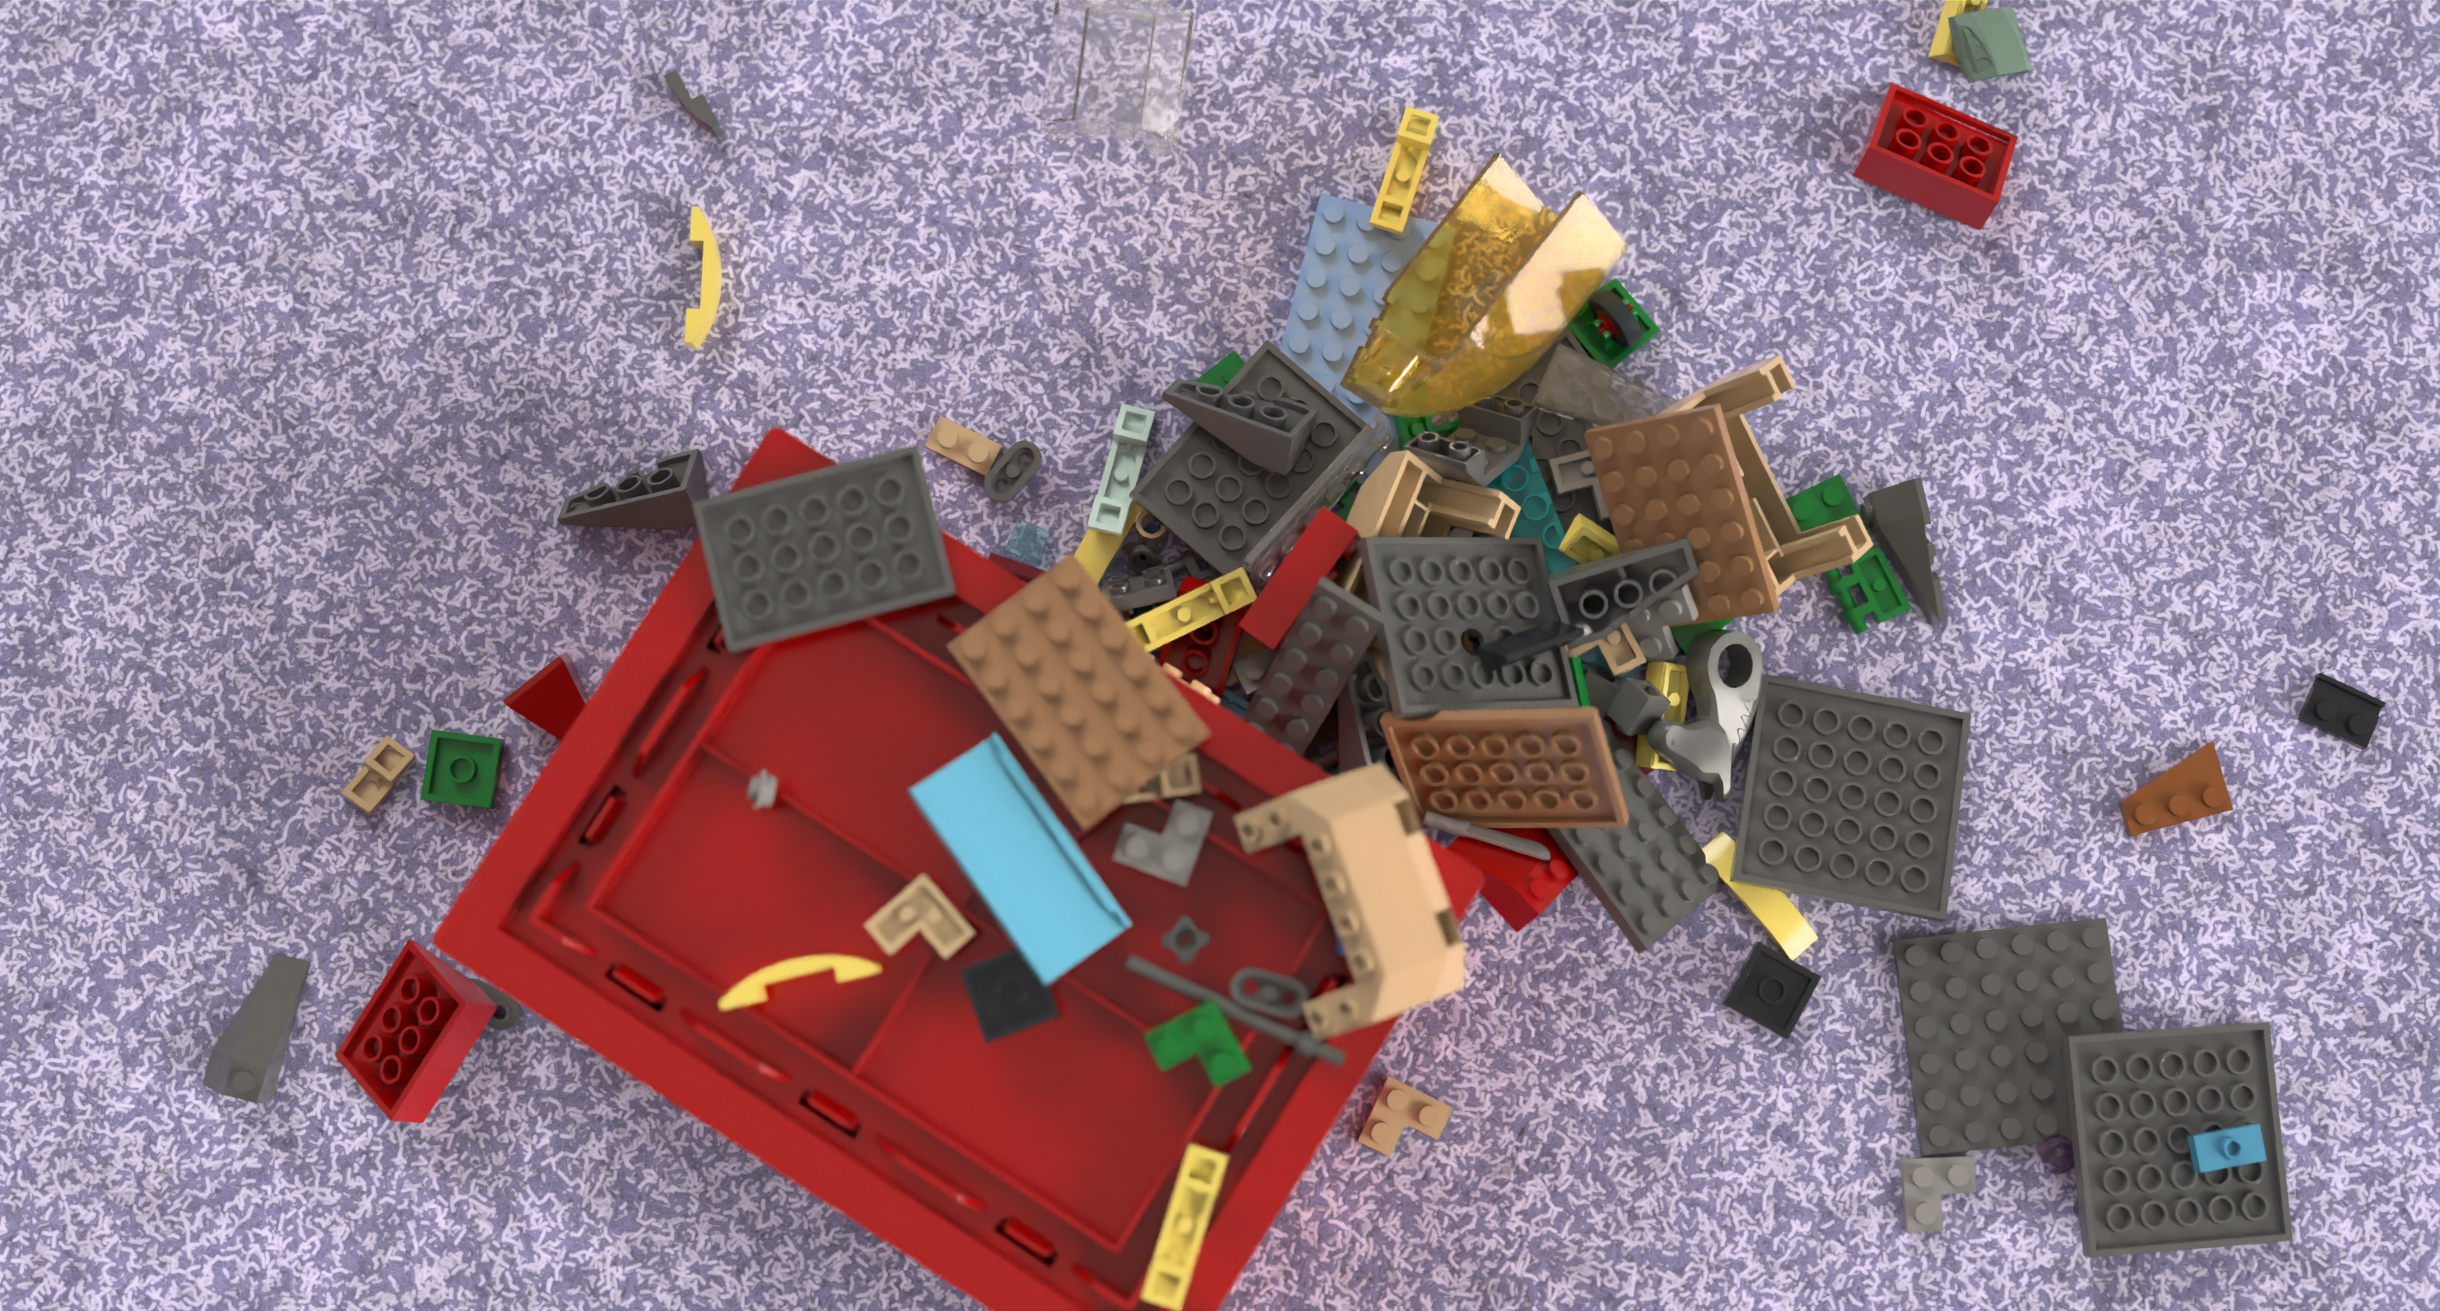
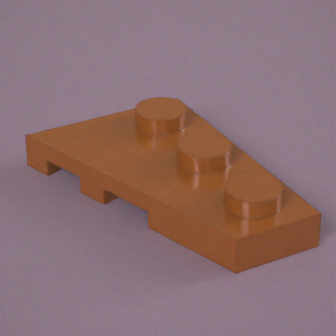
[2118,741,2233,836]

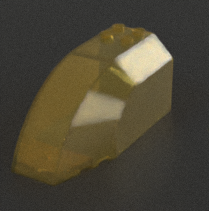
[1340,153,1629,417]

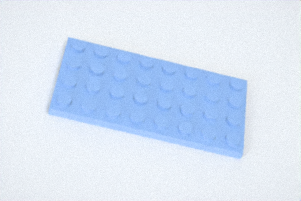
[1280,194,1454,485]

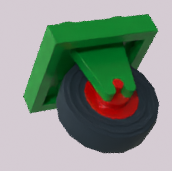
[1561,277,1660,376]

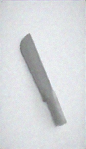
[1423,811,1550,860]

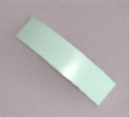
[1087,404,1155,537]

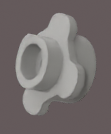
[747,770,776,809]

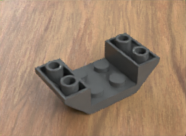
[1404,389,1539,487]

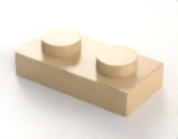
[925,416,1003,477]

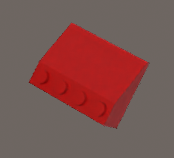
[1852,82,2018,230]
[1238,506,1359,651]
[1446,828,1579,932]
[335,939,498,1123]

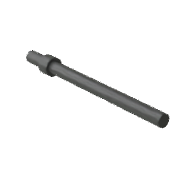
[1125,954,1347,1067]

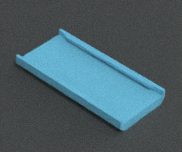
[907,733,1131,987]

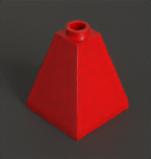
[503,652,589,741]

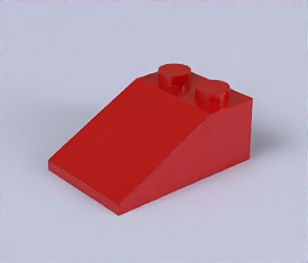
[1158,576,1252,705]

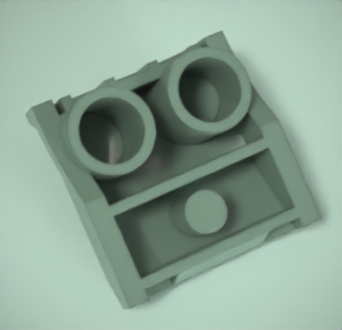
[1948,6,2035,84]

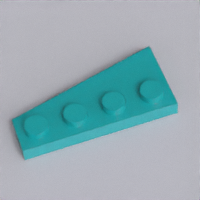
[1485,440,1577,574]

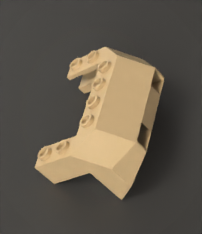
[1658,354,1873,596]
[1333,450,1521,687]
[1234,763,1465,1042]

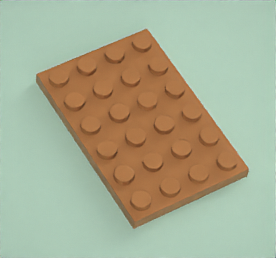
[1584,403,1780,627]
[947,553,1211,830]
[1380,707,1629,828]

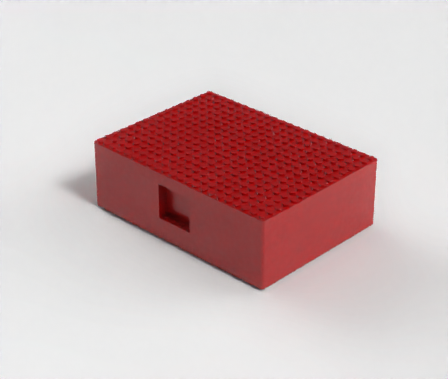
[433,428,1484,1311]

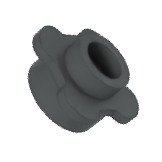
[1124,540,1161,574]
[1162,916,1209,963]

